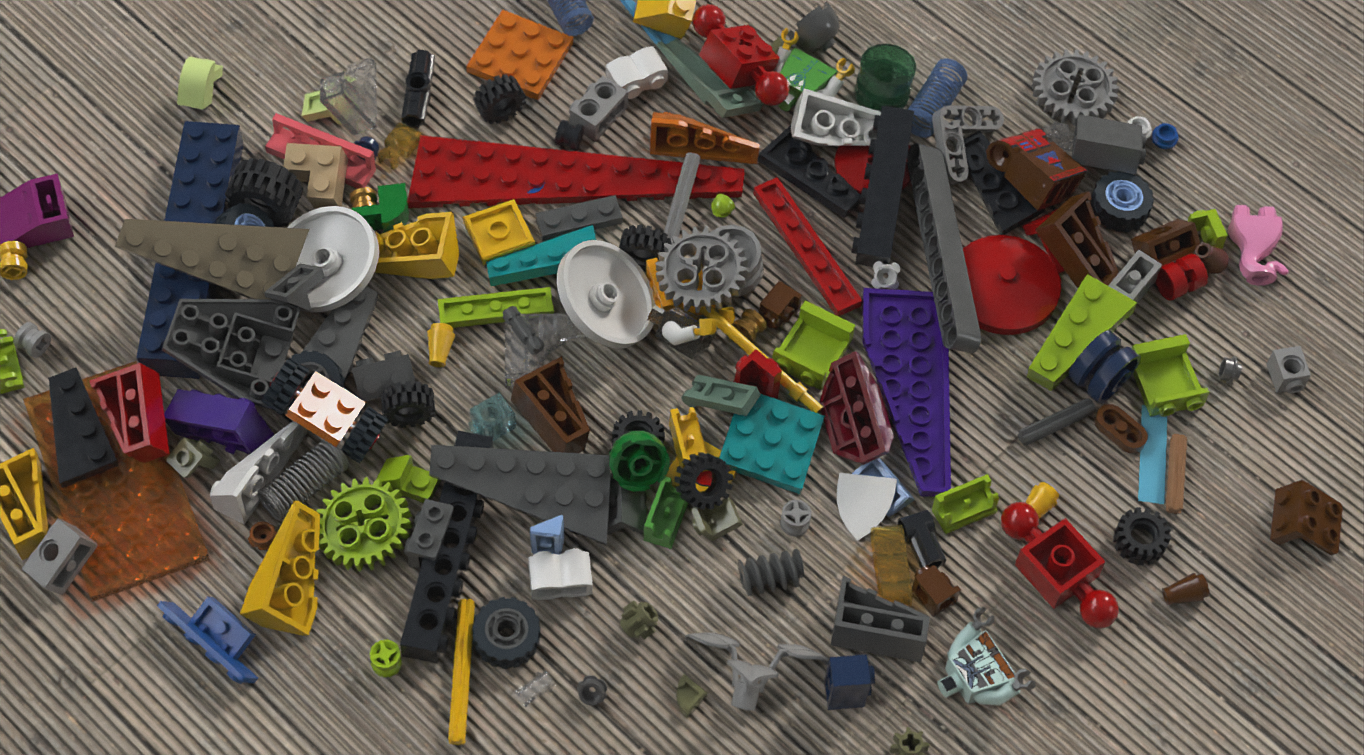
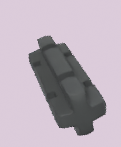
[503,306,544,355]

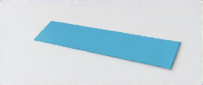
[1138,405,1167,504]

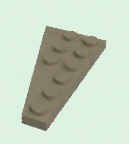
[114,219,309,300]

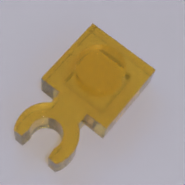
[378,122,422,170]

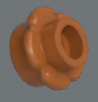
[248,521,277,550]

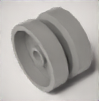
[701,225,764,298]

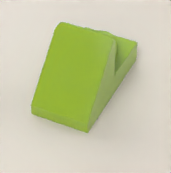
[377,455,441,503]

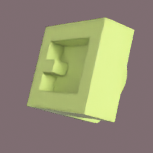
[301,87,347,124]

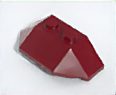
[819,351,894,465]

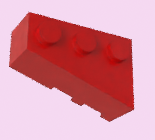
[89,363,169,463]

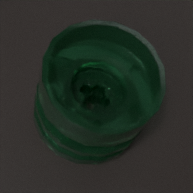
[854,43,916,112]

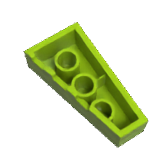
[1027,274,1137,391]

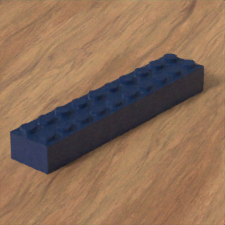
[136,121,244,379]

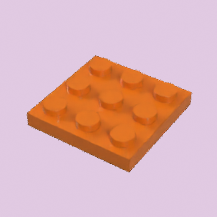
[466,9,573,101]

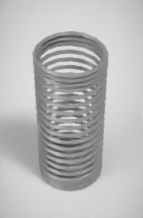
[257,440,350,521]

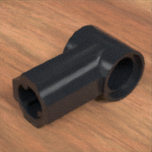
[898,510,946,569]

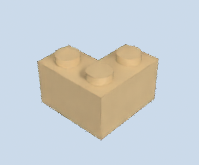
[283,143,348,209]

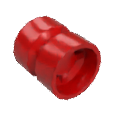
[1155,253,1208,301]

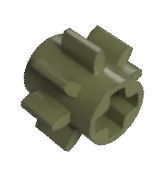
[620,600,658,640]
[889,727,930,755]

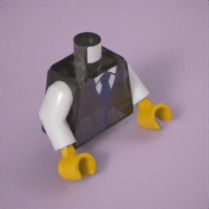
[647,305,735,359]

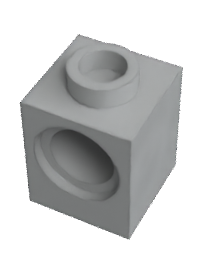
[1266,346,1311,393]

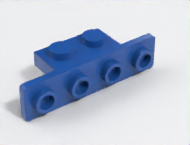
[157,596,258,684]

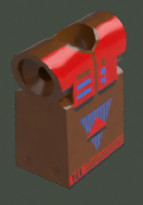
[986,128,1087,211]

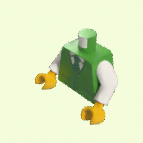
[774,28,855,111]

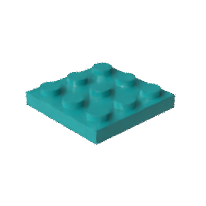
[719,394,825,494]

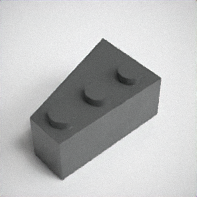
[831,575,930,662]

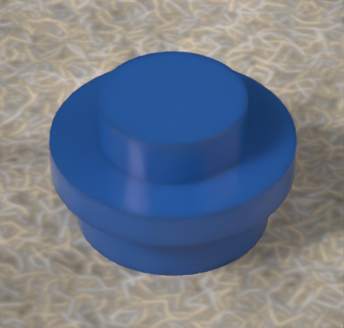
[1151,123,1179,149]

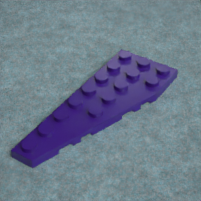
[862,288,951,497]

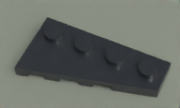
[757,125,861,218]
[964,131,1045,235]

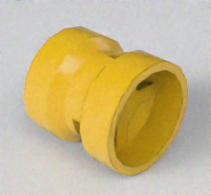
[0,241,28,280]

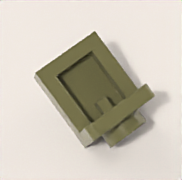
[167,437,220,478]
[691,497,743,541]

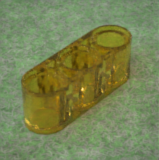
[870,525,913,607]

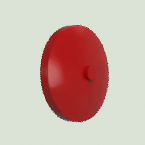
[963,235,1061,335]

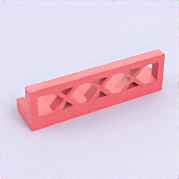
[265,113,376,189]

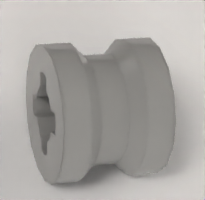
[13,322,51,358]
[780,500,812,537]

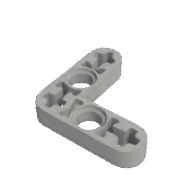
[932,106,1004,185]

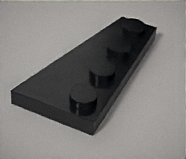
[48,367,119,488]

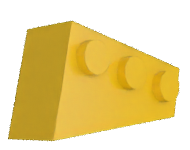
[0,448,48,560]

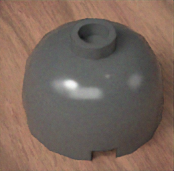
[787,1,840,52]

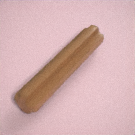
[1166,434,1187,514]

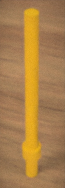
[694,306,823,413]

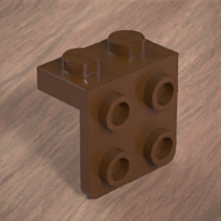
[1270,480,1343,555]

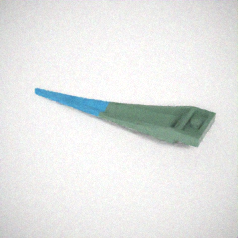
[620,0,764,118]

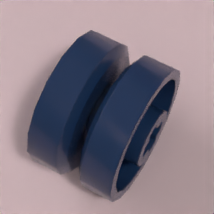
[1068,330,1141,404]

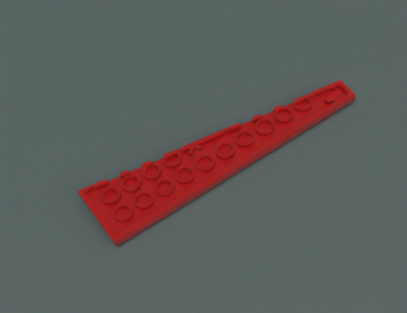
[408,135,745,208]

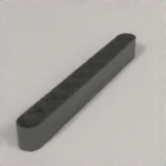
[907,143,981,353]

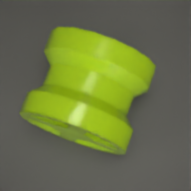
[369,639,402,678]

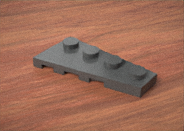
[301,287,378,387]

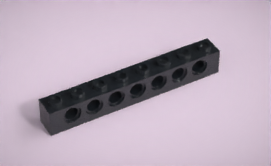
[400,431,494,663]

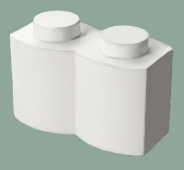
[606,46,668,99]
[528,549,593,600]

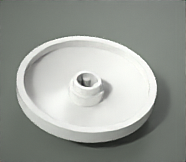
[287,206,379,312]
[557,240,656,349]

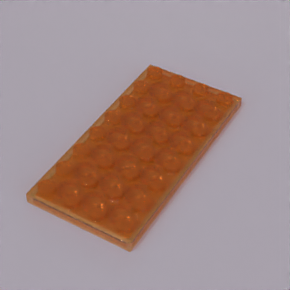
[23,361,210,602]

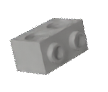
[569,75,628,142]

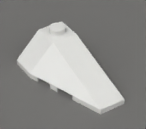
[210,421,308,524]

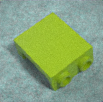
[772,300,856,390]
[1132,334,1210,417]

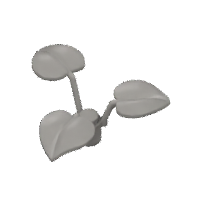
[685,632,829,710]

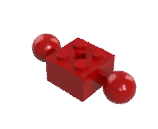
[692,4,790,106]
[1001,502,1119,629]

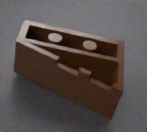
[1035,191,1119,289]
[511,356,590,453]

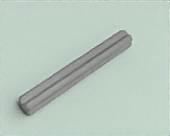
[664,152,700,245]

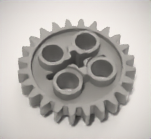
[1031,49,1119,125]
[655,226,748,313]

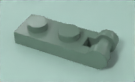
[681,375,761,416]

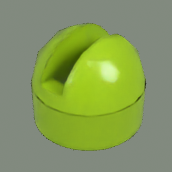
[711,194,735,218]

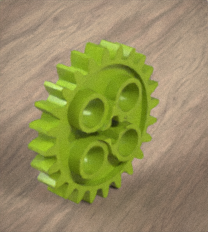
[317,477,412,572]

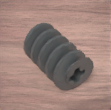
[738,549,804,596]

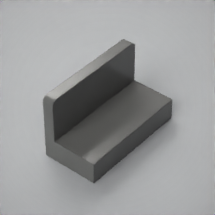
[607,473,646,535]

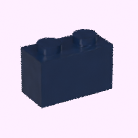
[824,655,875,710]

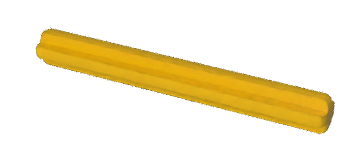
[448,599,475,745]

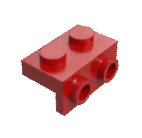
[733,349,782,399]

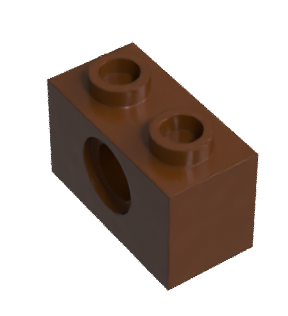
[1131,219,1200,265]

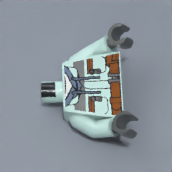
[937,607,1036,706]

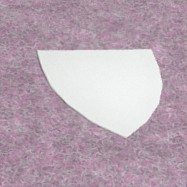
[837,473,897,541]

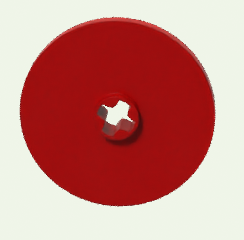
[834,145,911,195]

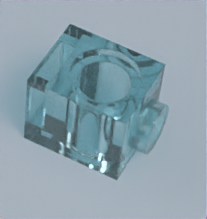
[468,392,516,441]

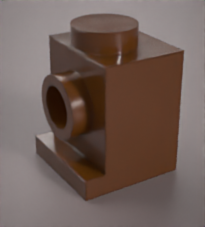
[759,281,802,330]
[911,565,961,617]

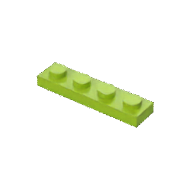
[437,287,554,328]

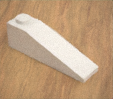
[791,88,881,146]

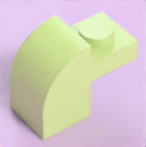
[177,56,223,109]

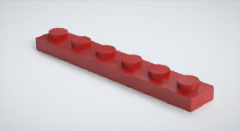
[753,177,862,316]

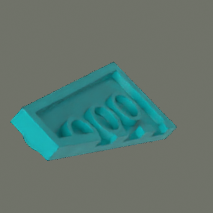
[486,225,596,286]

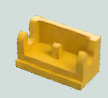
[669,407,709,472]

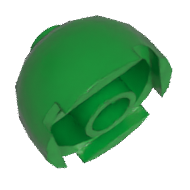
[609,431,670,492]

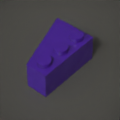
[164,389,274,454]

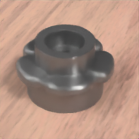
[1218,356,1242,384]
[577,675,608,705]

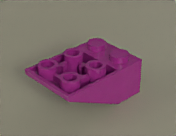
[0,174,74,248]

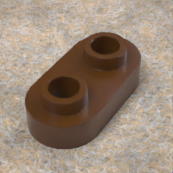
[1094,404,1148,453]

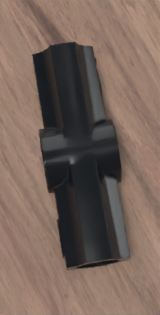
[401,49,435,128]

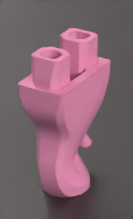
[1228,205,1289,286]

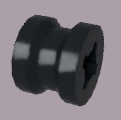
[555,120,584,151]

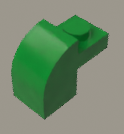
[352,183,409,233]

